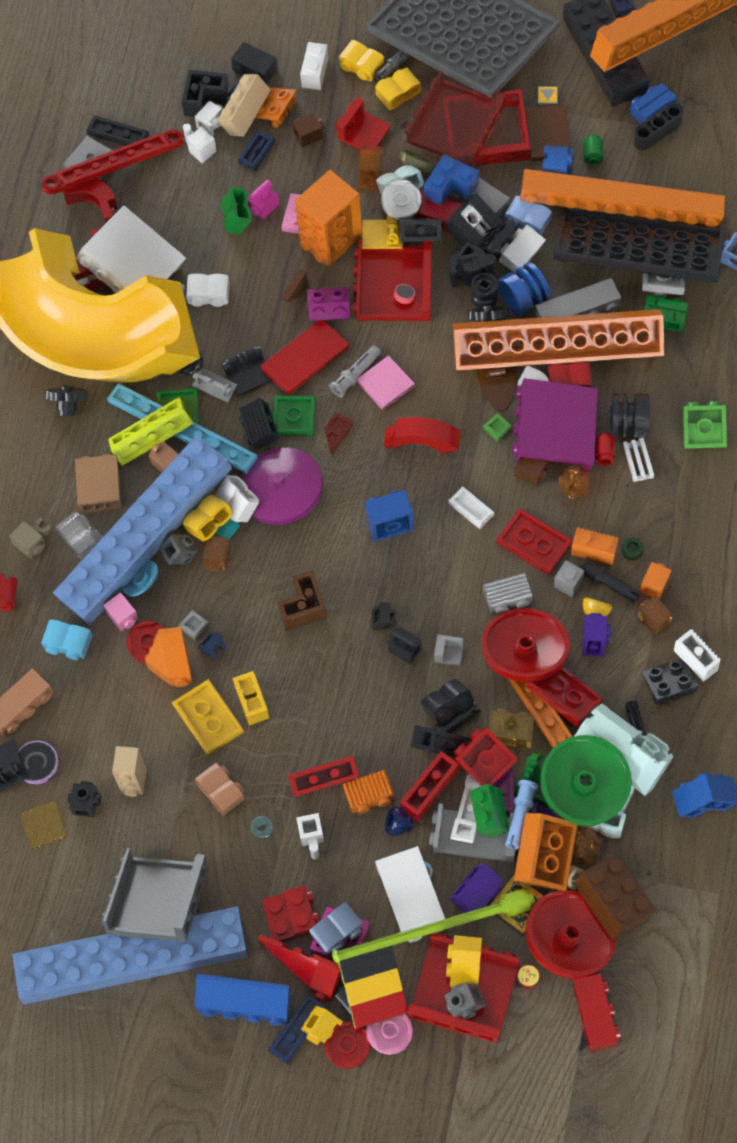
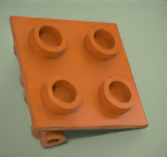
[255,87,297,128]

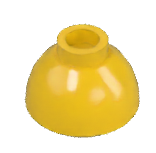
[583,597,613,616]

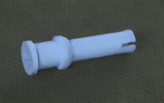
[505,780,538,849]

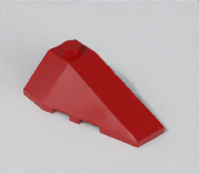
[258,934,343,1002]

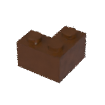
[278,570,327,631]

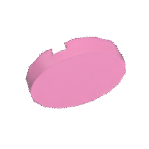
[366,1014,413,1055]

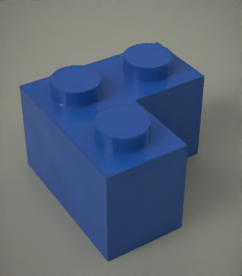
[424,155,479,206]
[672,773,737,818]

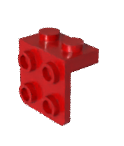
[336,97,390,155]

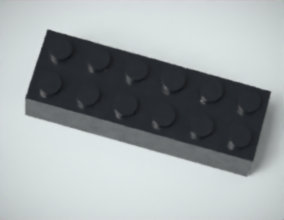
[563,0,649,107]

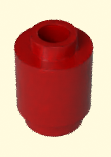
[594,433,615,466]

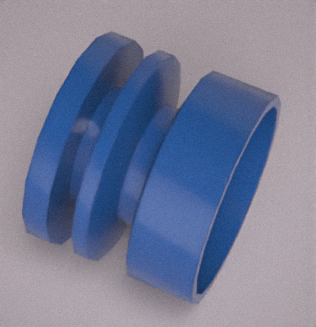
[498,262,551,317]

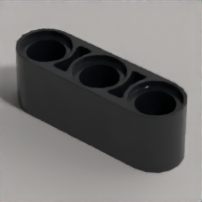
[634,103,683,150]

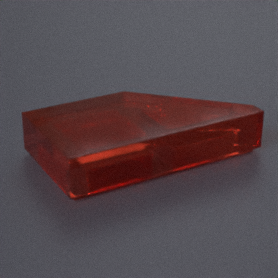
[324,412,353,454]

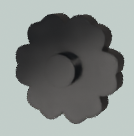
[467,305,510,322]
[45,385,88,416]

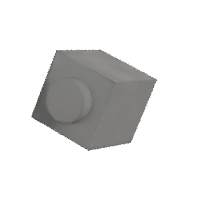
[554,560,584,598]

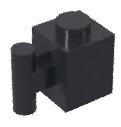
[387,627,422,664]

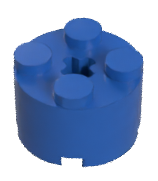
[543,145,573,175]

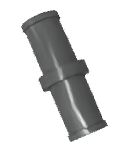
[375,50,409,80]

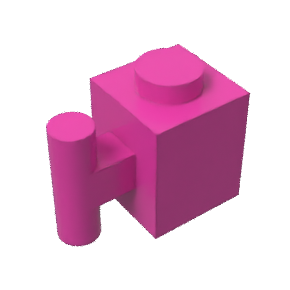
[248,180,279,220]

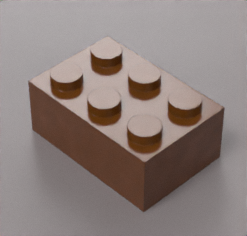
[574,854,656,940]

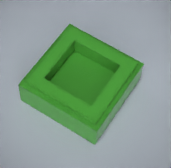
[483,413,512,442]

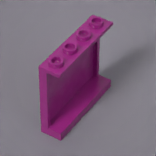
[512,378,598,472]

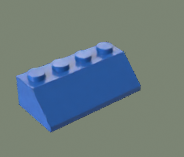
[195,974,292,1026]

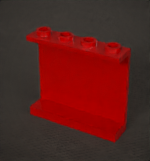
[408,933,520,1043]

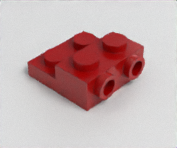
[453,727,518,786]
[262,885,319,942]

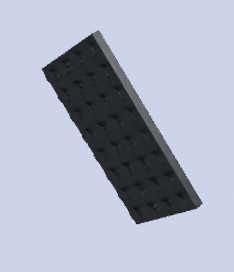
[553,207,725,283]

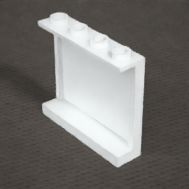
[76,205,186,293]

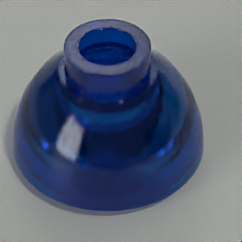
[385,805,414,837]

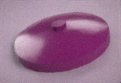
[241,448,323,525]

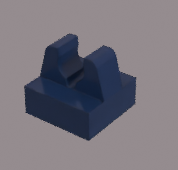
[197,632,226,659]

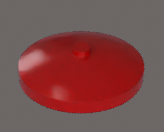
[482,608,570,682]
[525,890,616,979]

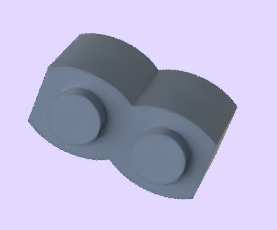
[309,902,364,955]

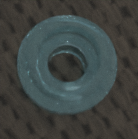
[250,816,273,838]

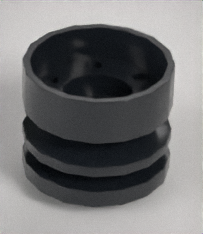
[609,393,650,438]

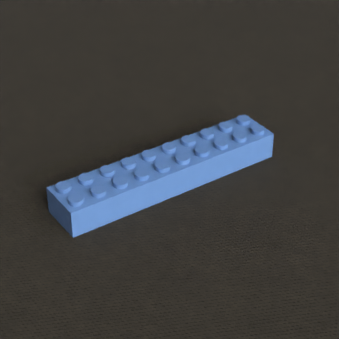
[53,435,232,626]
[12,906,248,1005]

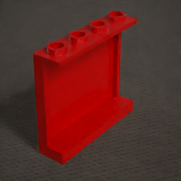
[352,240,432,321]

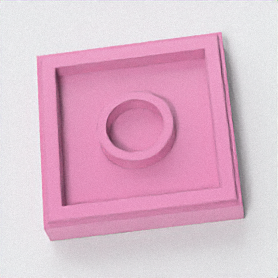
[357,356,415,410]

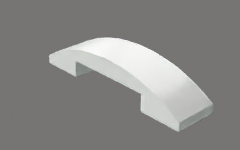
[451,774,481,843]

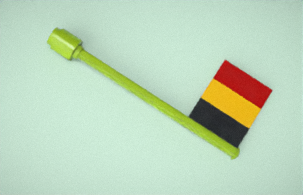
[332,889,535,1029]

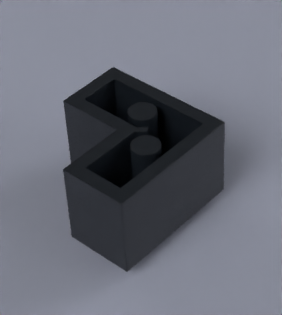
[181,70,229,117]

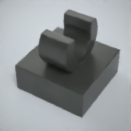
[371,602,396,630]

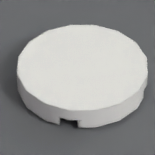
[381,179,422,219]

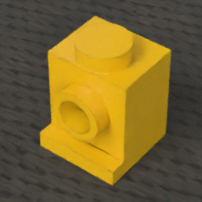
[301,1006,343,1045]

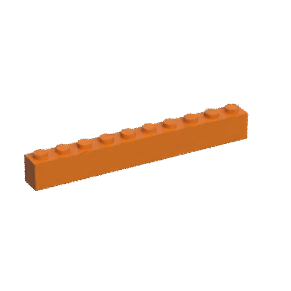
[520,169,725,227]

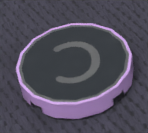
[18,740,59,785]

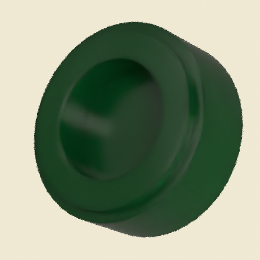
[621,538,643,560]

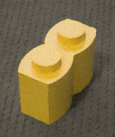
[339,40,385,81]
[375,68,421,110]
[182,494,233,542]

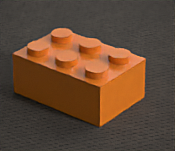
[514,813,577,891]

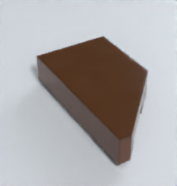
[281,269,308,302]

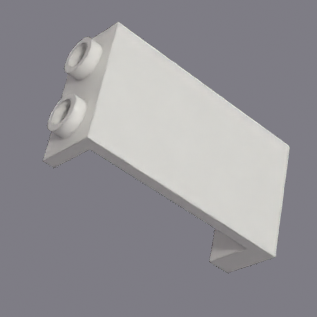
[375,846,445,943]

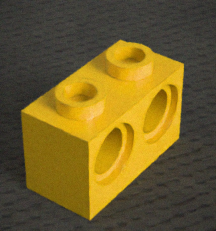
[233,671,270,726]

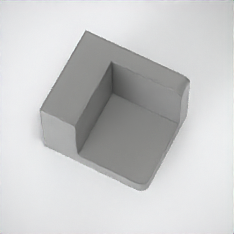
[434,635,464,666]

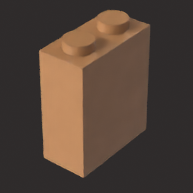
[75,454,123,513]

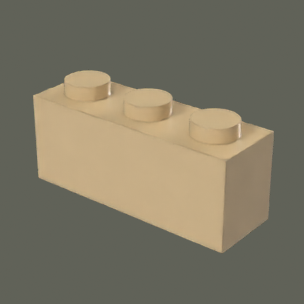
[217,74,271,137]
[112,746,147,797]

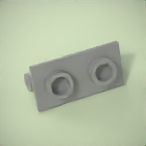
[192,368,237,403]

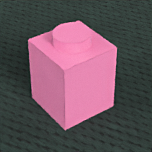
[103,592,138,631]

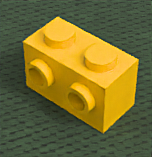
[446,935,482,987]

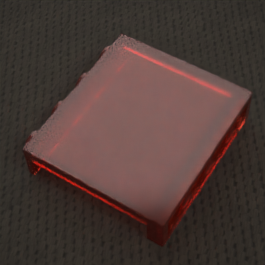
[405,71,506,167]

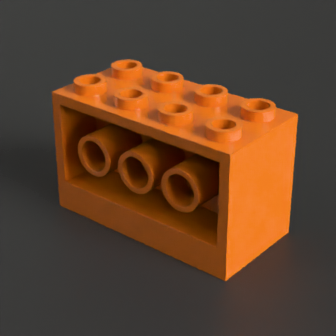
[295,170,362,267]

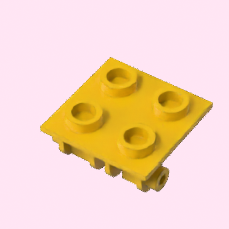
[362,214,403,249]

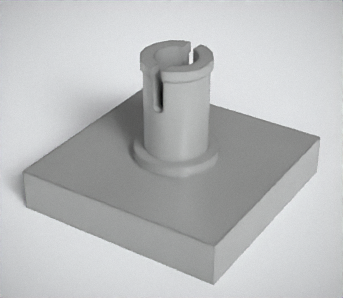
[642,273,685,299]

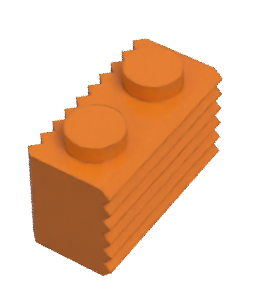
[571,527,619,565]
[343,770,394,815]

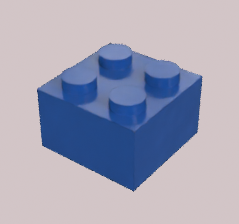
[364,490,414,542]

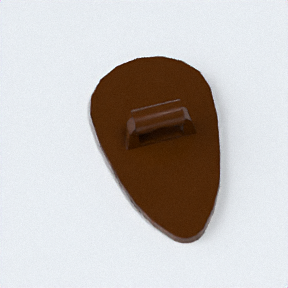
[475,366,516,412]

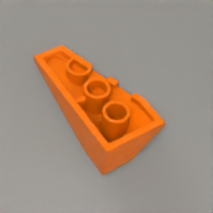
[145,627,193,687]

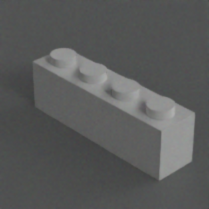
[432,171,510,218]
[535,278,621,318]

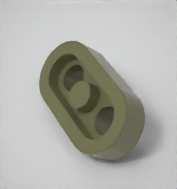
[398,148,437,173]

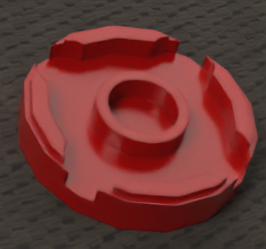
[126,621,166,663]
[324,1021,371,1069]

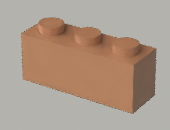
[0,668,53,737]

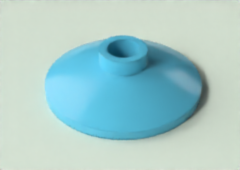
[123,560,158,597]

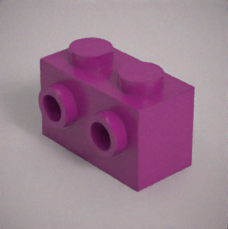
[307,287,350,321]

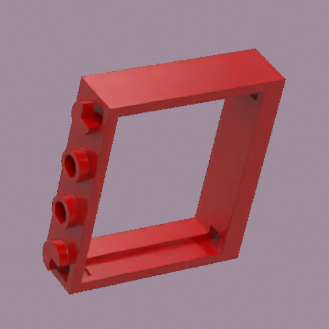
[443,89,531,167]

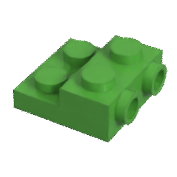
[682,401,727,449]

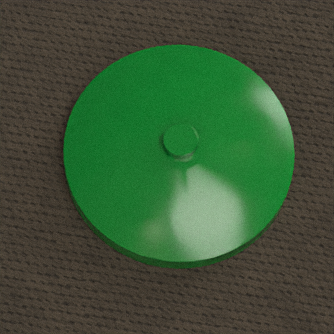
[540,735,632,826]

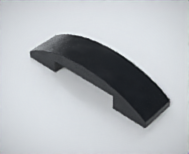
[411,725,472,757]

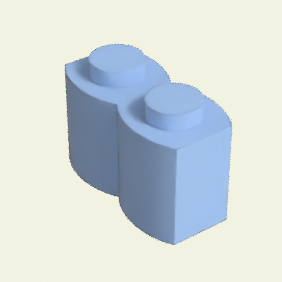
[505,196,552,236]

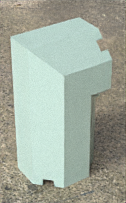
[575,704,673,796]

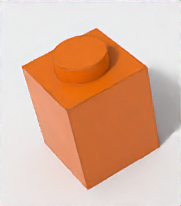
[640,562,672,600]

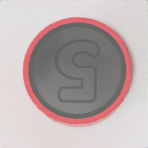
[394,284,415,304]

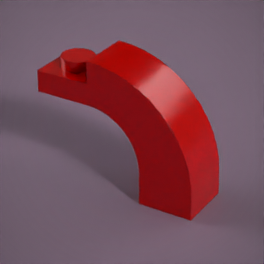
[63,178,118,223]
[384,417,461,454]

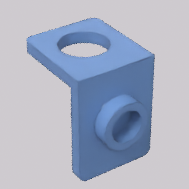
[720,232,737,270]

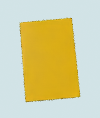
[172,679,244,756]

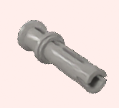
[329,345,381,398]

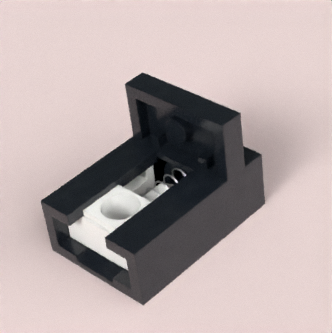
[443,193,518,260]

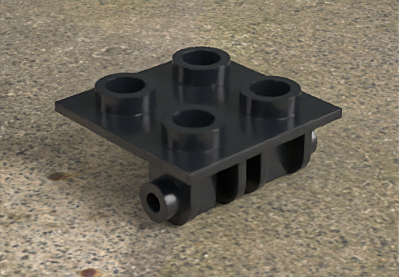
[220,346,272,396]
[642,659,699,705]
[0,739,27,792]

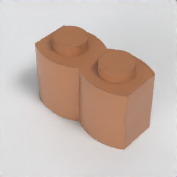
[195,763,245,816]

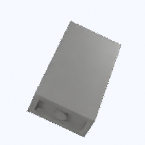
[429,803,516,863]

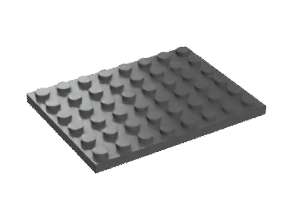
[365,0,560,100]

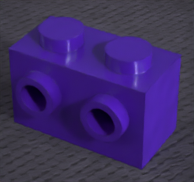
[582,613,611,657]
[450,863,504,913]

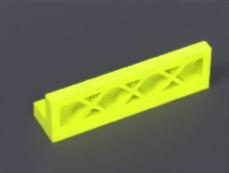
[108,397,193,466]

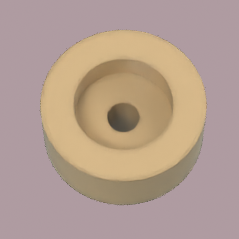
[567,865,584,890]

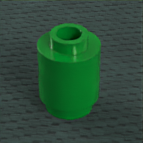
[583,134,604,166]

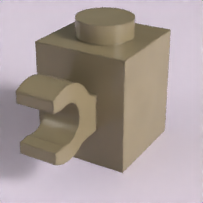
[9,518,52,559]

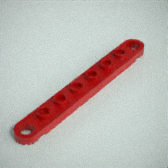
[41,129,184,195]

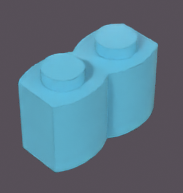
[41,620,93,660]

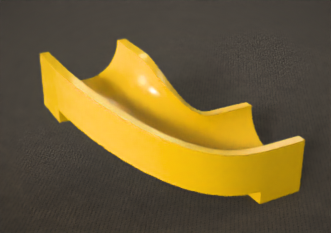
[0,228,200,383]

